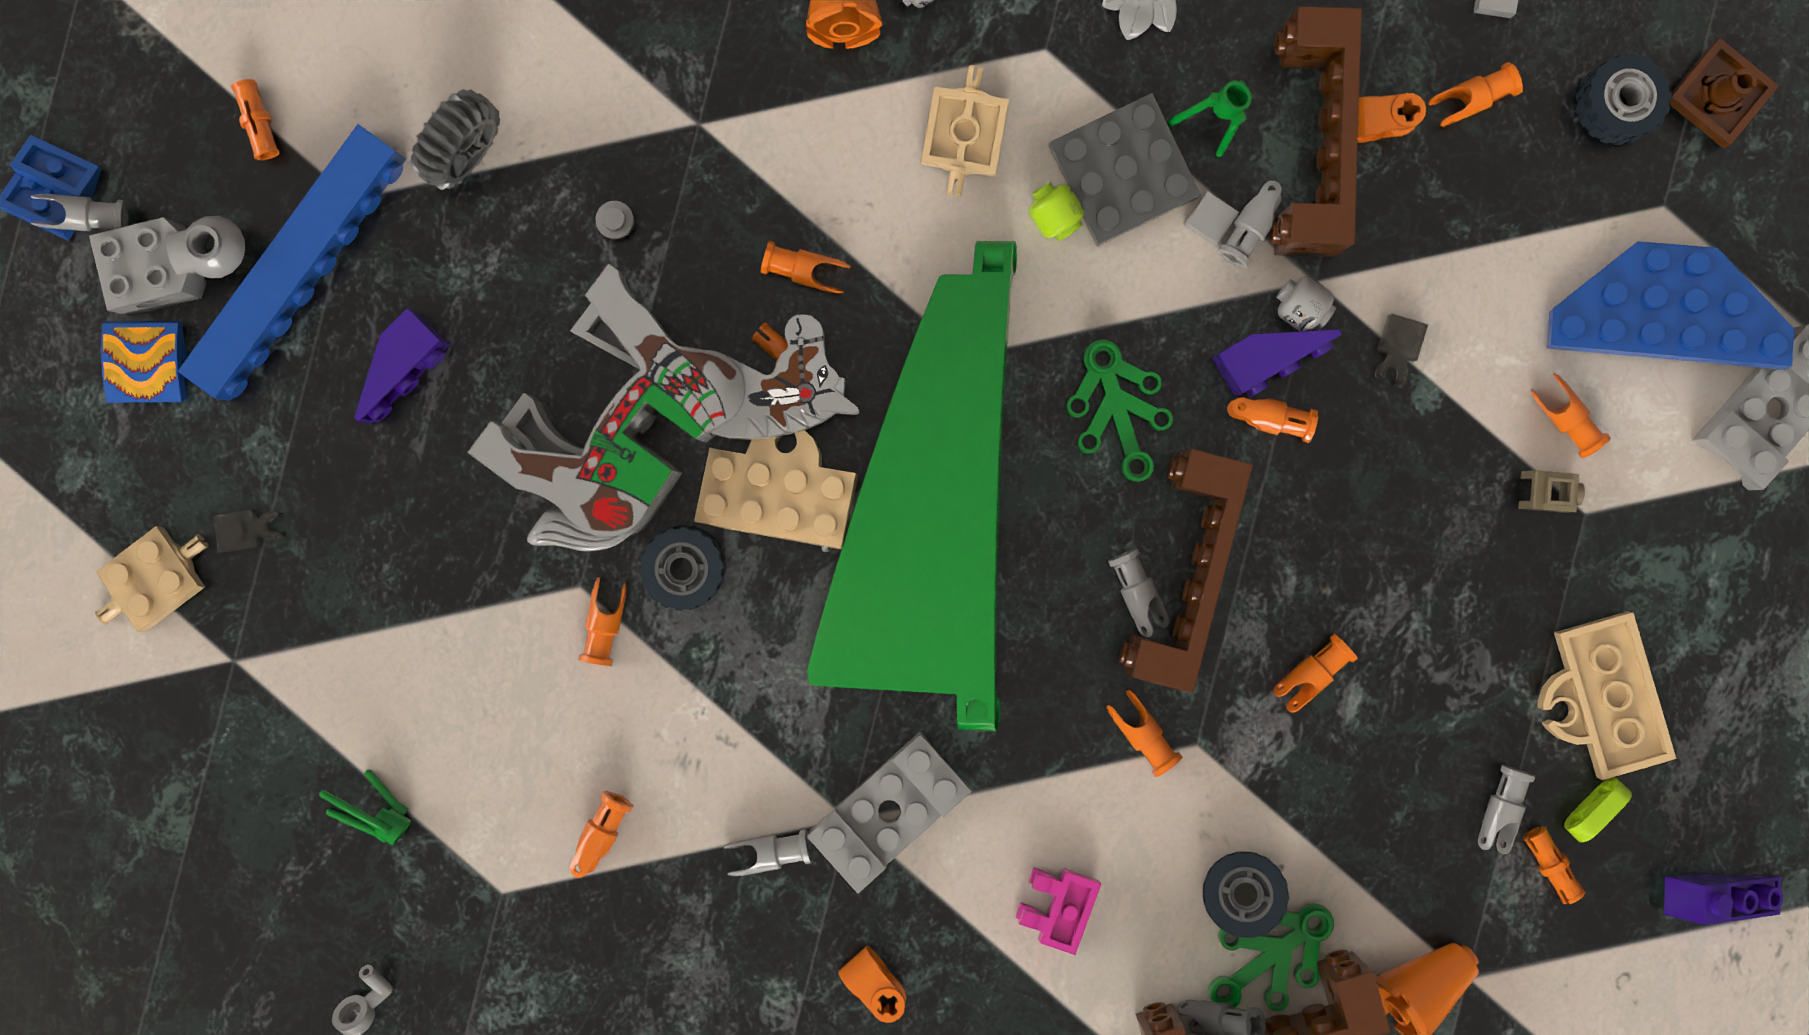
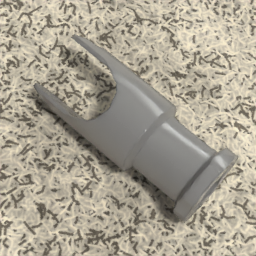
[1218,181,1282,268]
[31,193,128,232]
[1108,548,1170,638]
[1478,765,1535,854]
[724,829,813,876]

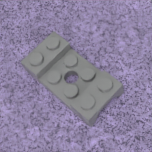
[1692,324,1809,490]
[807,731,972,893]

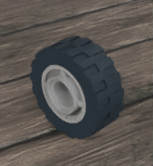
[1576,54,1672,145]

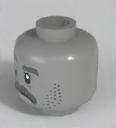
[1276,276,1336,332]

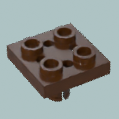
[1669,38,1779,148]

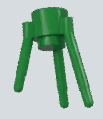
[1166,81,1252,157]
[319,770,411,846]

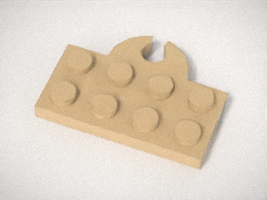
[694,430,858,550]
[1538,611,1676,780]

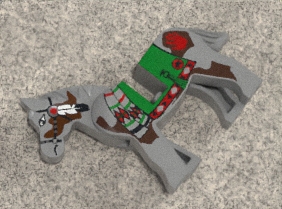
[468,264,860,552]

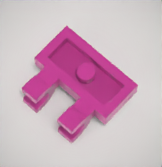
[1015,867,1101,955]

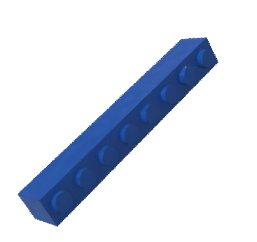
[177,124,407,401]

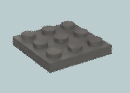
[1048,93,1201,247]

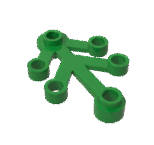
[1066,339,1173,482]
[1208,903,1334,1011]

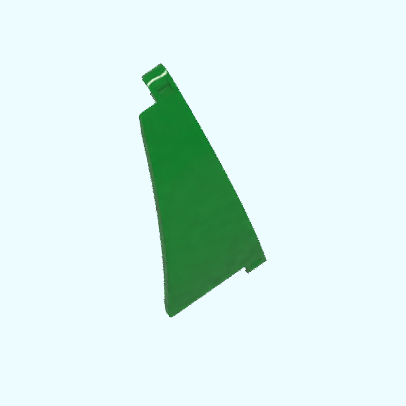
[807,241,1017,732]

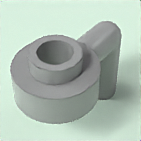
[332,965,393,1035]

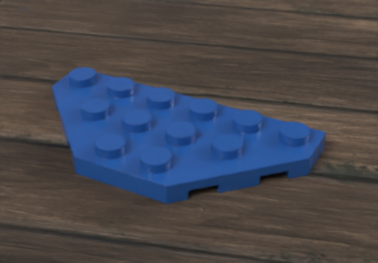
[1547,241,1794,370]

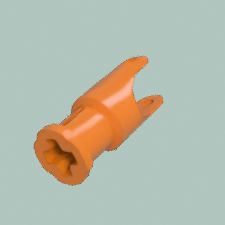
[1428,62,1523,127]
[761,240,851,294]
[1530,373,1611,458]
[1227,398,1318,443]
[578,577,627,666]
[1273,634,1357,712]
[1107,690,1183,777]
[570,791,633,878]

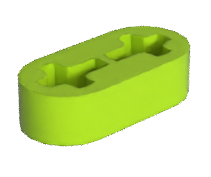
[1564,777,1632,843]

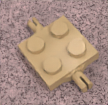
[921,65,1009,197]
[94,526,209,632]

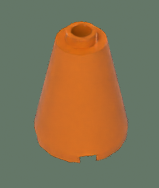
[806,0,882,49]
[1375,943,1479,1035]

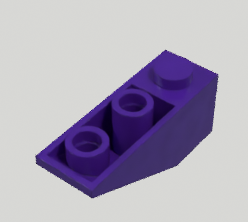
[354,308,450,424]
[1212,330,1342,398]
[1664,874,1783,925]

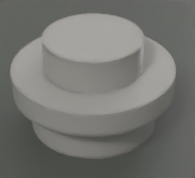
[595,201,634,240]

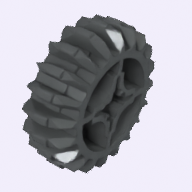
[410,89,500,190]

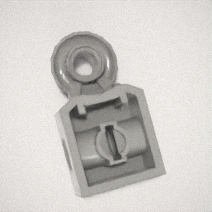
[89,216,245,316]

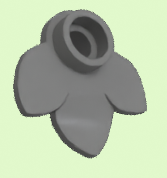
[1102,0,1177,40]

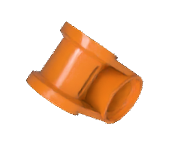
[1358,93,1426,143]
[838,946,906,1023]

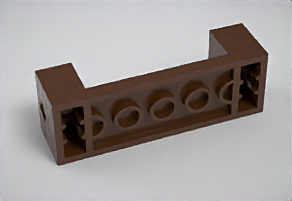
[1269,6,1362,257]
[1119,449,1253,693]
[1136,950,1391,1035]

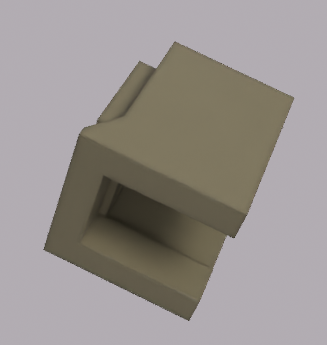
[1518,470,1585,513]

